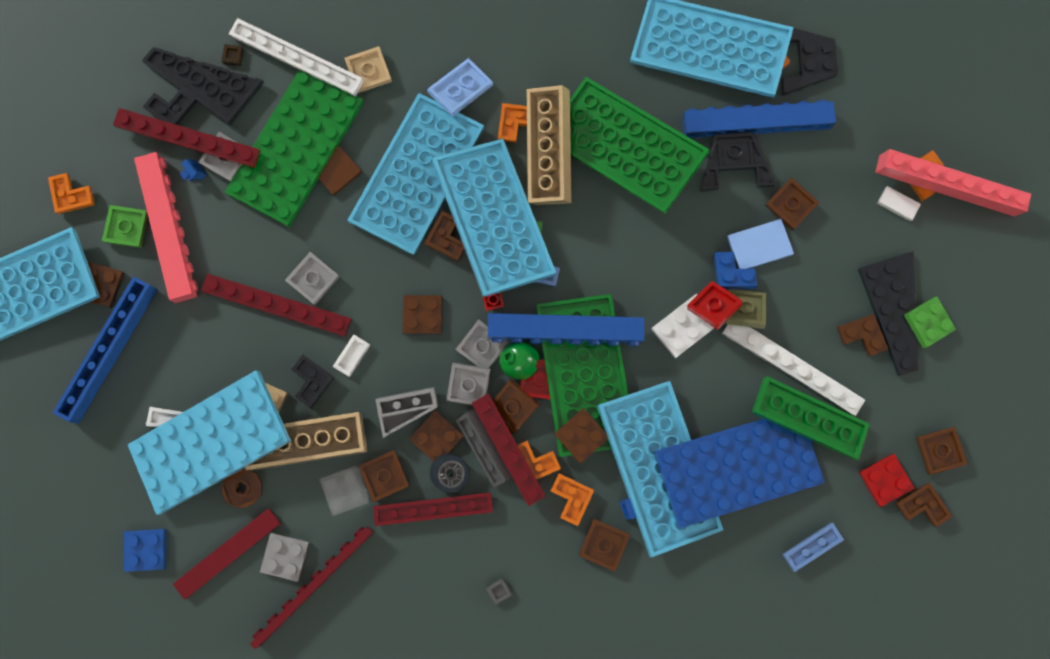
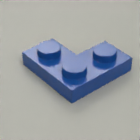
[713,252,757,290]

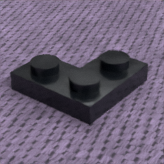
[143,89,197,125]
[291,355,335,409]

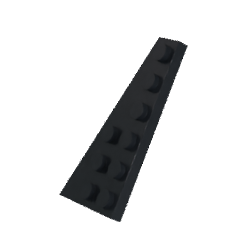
[142,47,264,125]
[858,251,919,376]

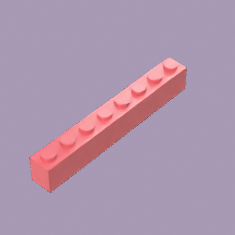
[875,149,1031,217]
[134,152,198,303]

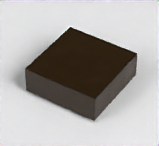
[221,44,244,66]

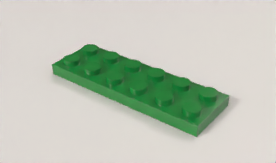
[752,376,870,460]

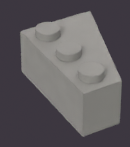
[375,387,439,438]

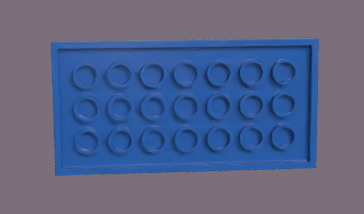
[654,419,825,528]

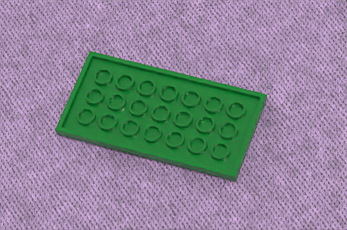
[225,70,364,228]
[570,77,710,214]
[536,294,628,457]

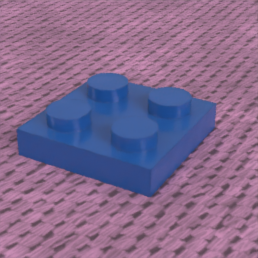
[124,529,166,572]

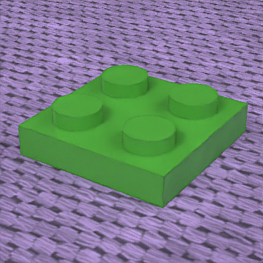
[102,205,148,248]
[904,296,956,348]

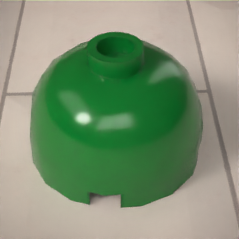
[499,342,539,380]

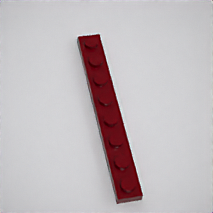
[113,108,261,168]
[201,273,352,337]
[250,526,374,650]

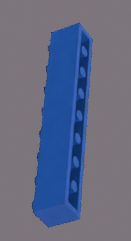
[682,100,836,138]
[52,276,158,424]
[488,313,644,347]

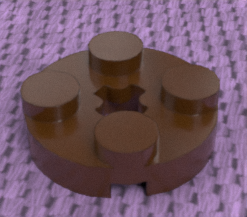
[221,468,263,508]

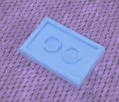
[427,58,493,117]
[727,219,794,269]

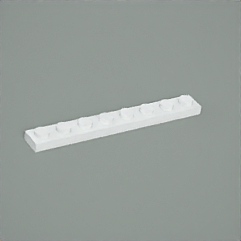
[229,18,364,97]
[722,324,865,416]

